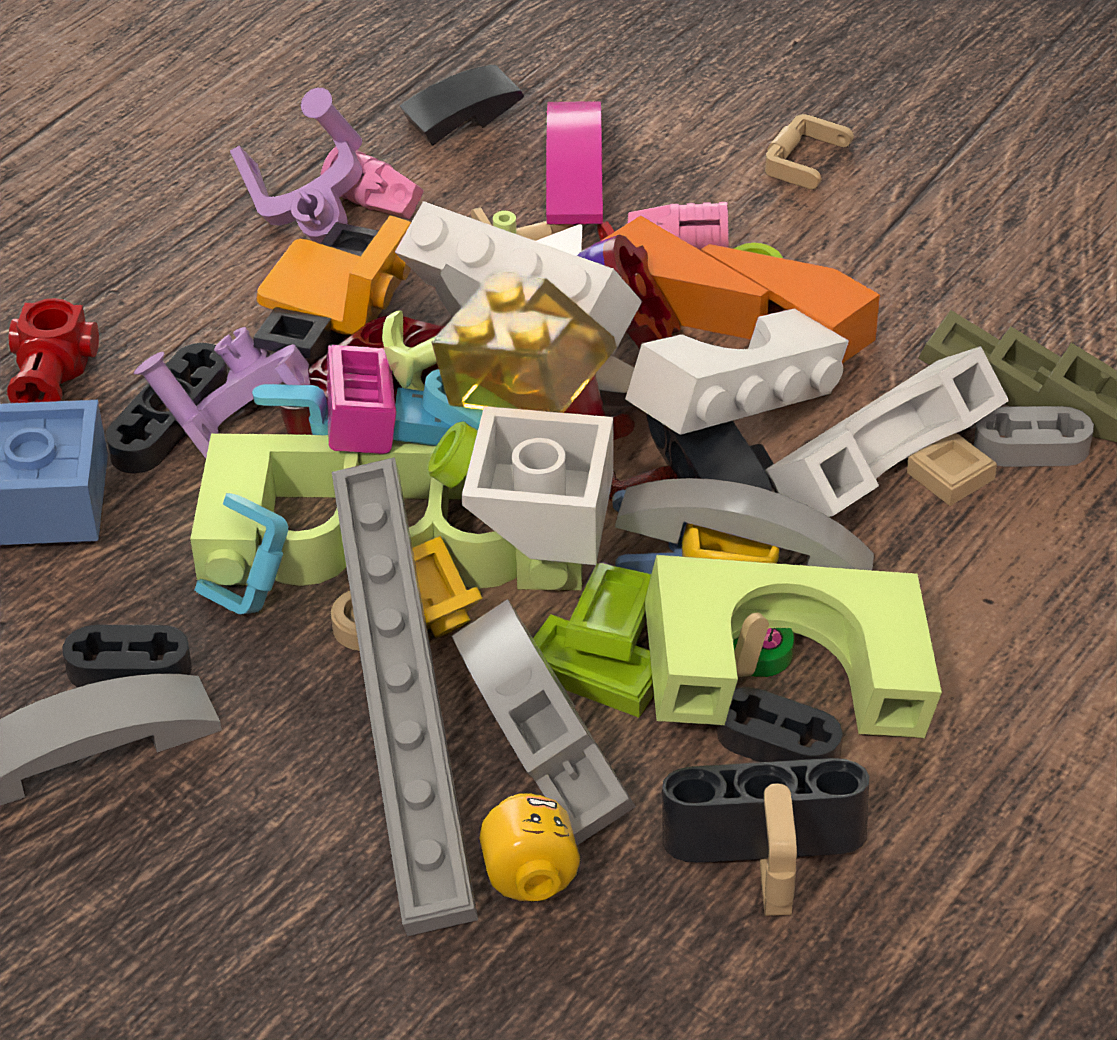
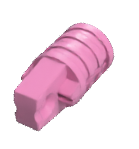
[321,147,423,219]
[628,202,729,250]

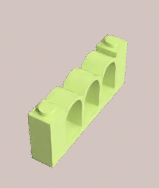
[190,433,583,590]

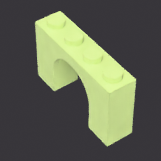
[645,555,942,738]

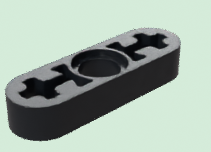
[106,343,228,474]

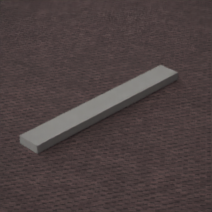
[332,457,478,936]

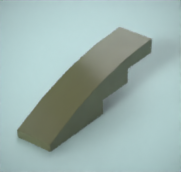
[918,310,1117,442]

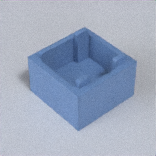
[0,400,108,545]

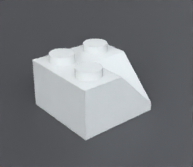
[462,406,613,565]

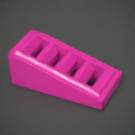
[327,345,396,454]

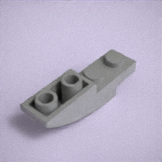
[452,599,636,845]

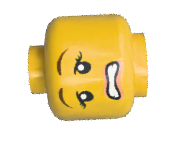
[479,794,580,901]

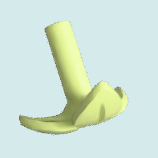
[382,310,487,391]

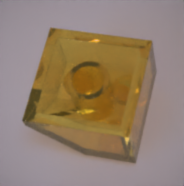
[431,272,617,413]

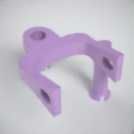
[230,88,362,244]
[134,327,310,458]

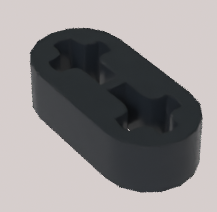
[62,625,192,687]
[716,687,843,762]

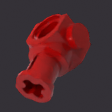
[7,298,99,403]

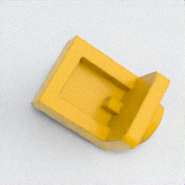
[413,536,483,638]

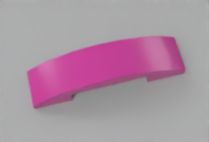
[546,101,603,224]

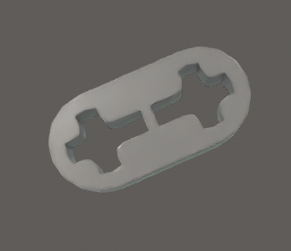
[974,406,1094,467]

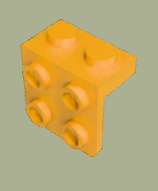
[256,215,411,335]

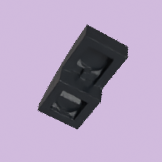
[400,64,524,146]

